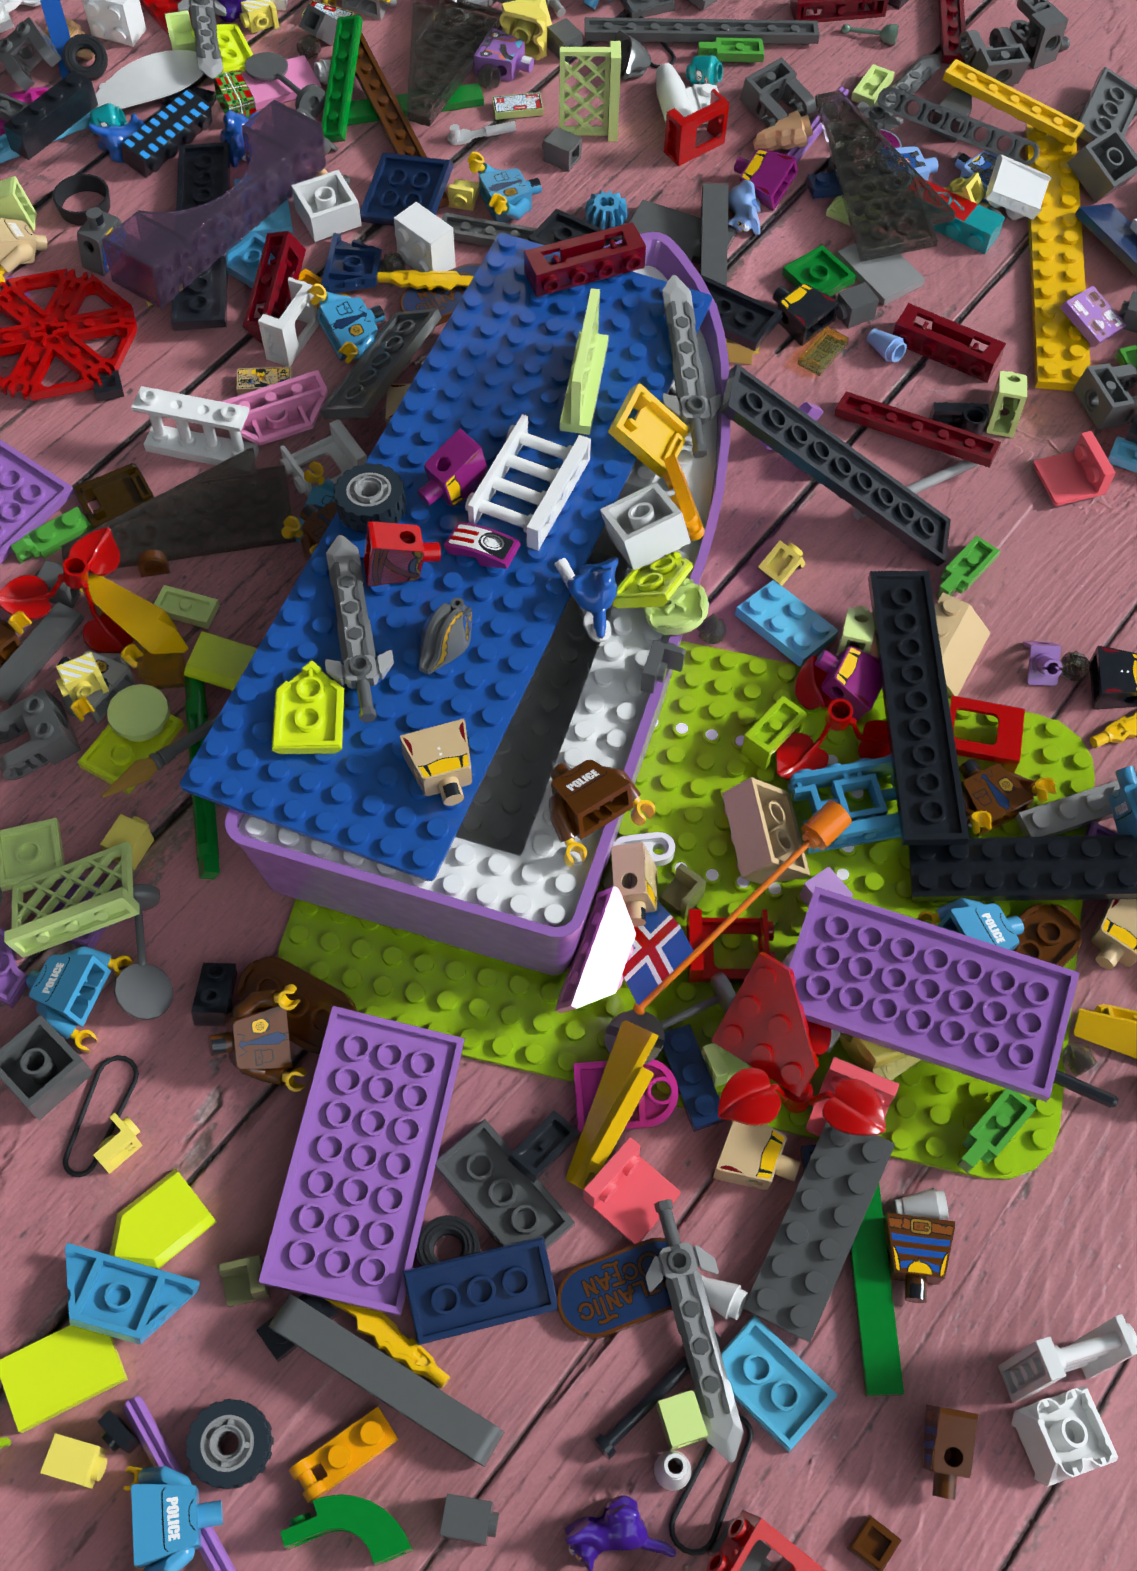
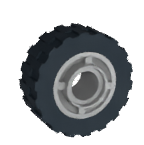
[334,463,407,533]
[185,1399,274,1489]

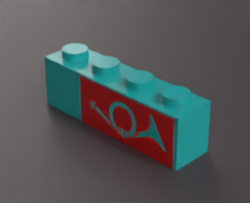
[896,175,1005,254]

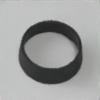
[53,174,110,225]

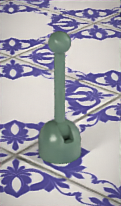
[841,24,899,45]

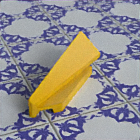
[79,574,189,654]
[1073,1004,1137,1059]
[566,1021,659,1190]

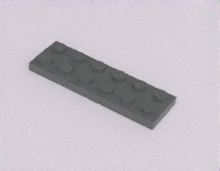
[320,308,442,420]
[743,1122,895,1343]

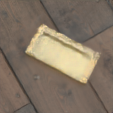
[797,326,849,376]

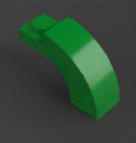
[280,1494,414,1566]

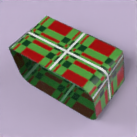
[213,70,256,119]

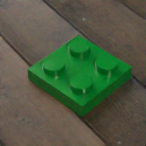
[782,245,856,297]

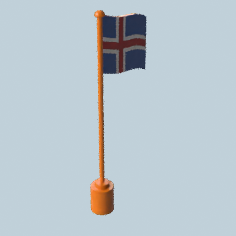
[622,800,852,1015]

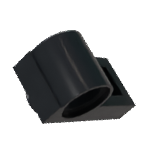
[929,402,989,436]
[191,963,237,1027]

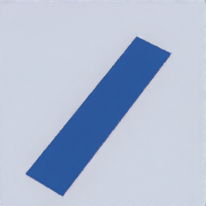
[40,0,77,79]

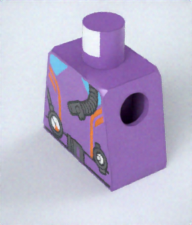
[474,28,534,82]

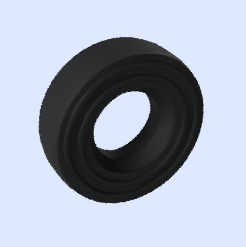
[63,34,108,81]
[416,1215,480,1266]

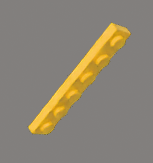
[942,59,1085,146]

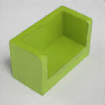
[741,696,807,770]

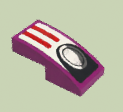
[444,522,521,569]

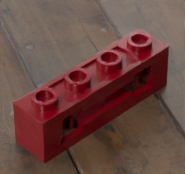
[790,0,889,22]
[524,222,646,297]
[242,231,306,343]
[893,303,1006,383]

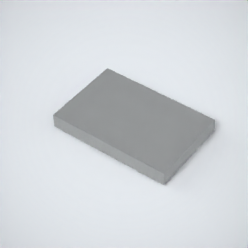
[836,232,925,306]

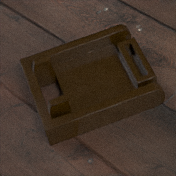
[73,463,159,531]

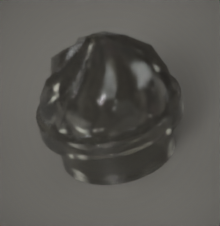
[296,35,321,61]
[476,64,501,90]
[380,252,406,272]
[696,614,726,644]
[1059,650,1090,681]
[1062,1043,1098,1078]

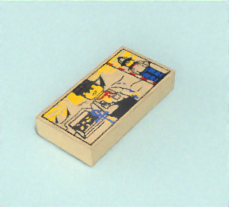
[236,367,292,396]

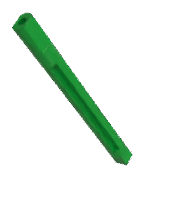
[184,676,220,880]

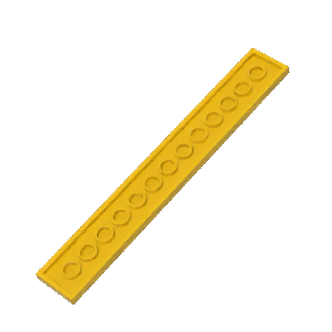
[1024,124,1091,392]

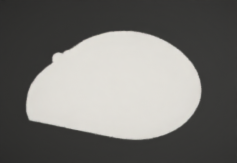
[95,50,203,109]

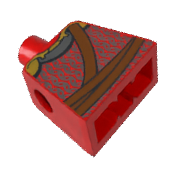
[363,521,441,587]

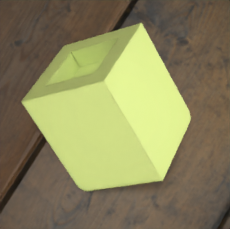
[165,11,196,51]
[701,1042,749,1087]
[656,1390,708,1450]

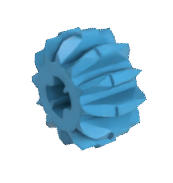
[585,190,628,230]

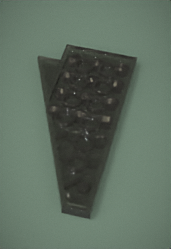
[407,0,503,127]
[815,90,955,262]
[61,448,296,573]

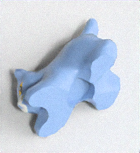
[728,180,761,235]

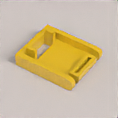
[608,383,690,477]

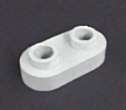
[611,832,675,867]

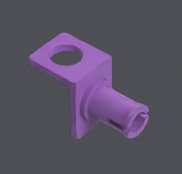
[1023,641,1063,686]

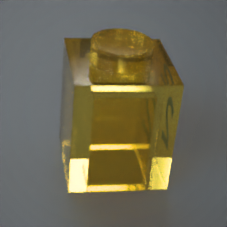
[138,648,185,689]

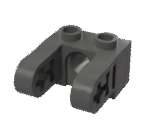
[1010,0,1069,69]
[0,17,61,92]
[958,27,1031,85]
[740,57,816,128]
[1073,363,1137,430]
[0,688,81,780]

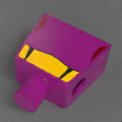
[734,149,798,211]
[417,428,488,506]
[815,646,882,720]

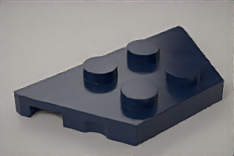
[321,233,382,294]

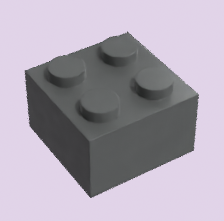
[1067,126,1137,203]
[0,1015,93,1121]

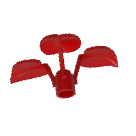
[0,527,133,653]
[776,655,891,781]
[718,1021,886,1136]

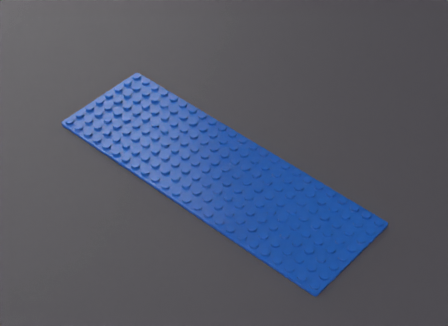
[180,233,712,881]

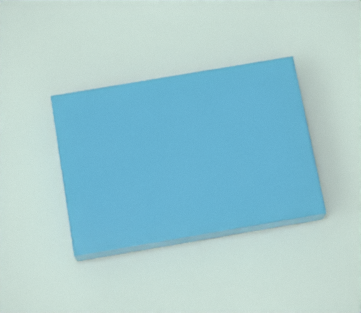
[721,1315,838,1453]

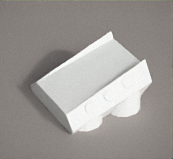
[984,154,1052,220]
[1011,1386,1118,1487]

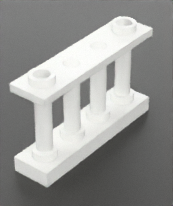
[131,386,259,472]
[465,414,591,551]
[998,1314,1137,1403]

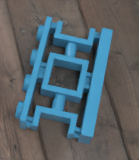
[788,754,901,854]

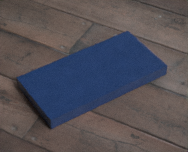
[1075,203,1137,277]
[402,1236,558,1345]

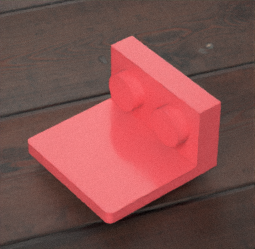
[1033,431,1116,506]
[805,1057,899,1137]
[583,1137,681,1245]

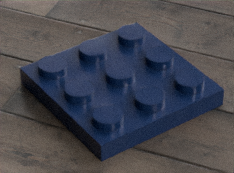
[360,153,453,226]

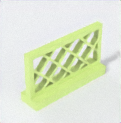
[559,41,621,142]
[560,288,609,435]
[4,841,140,958]

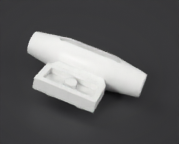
[656,63,719,124]

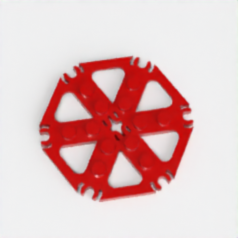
[0,269,138,401]

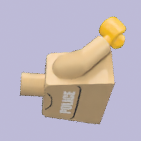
[0,218,47,282]

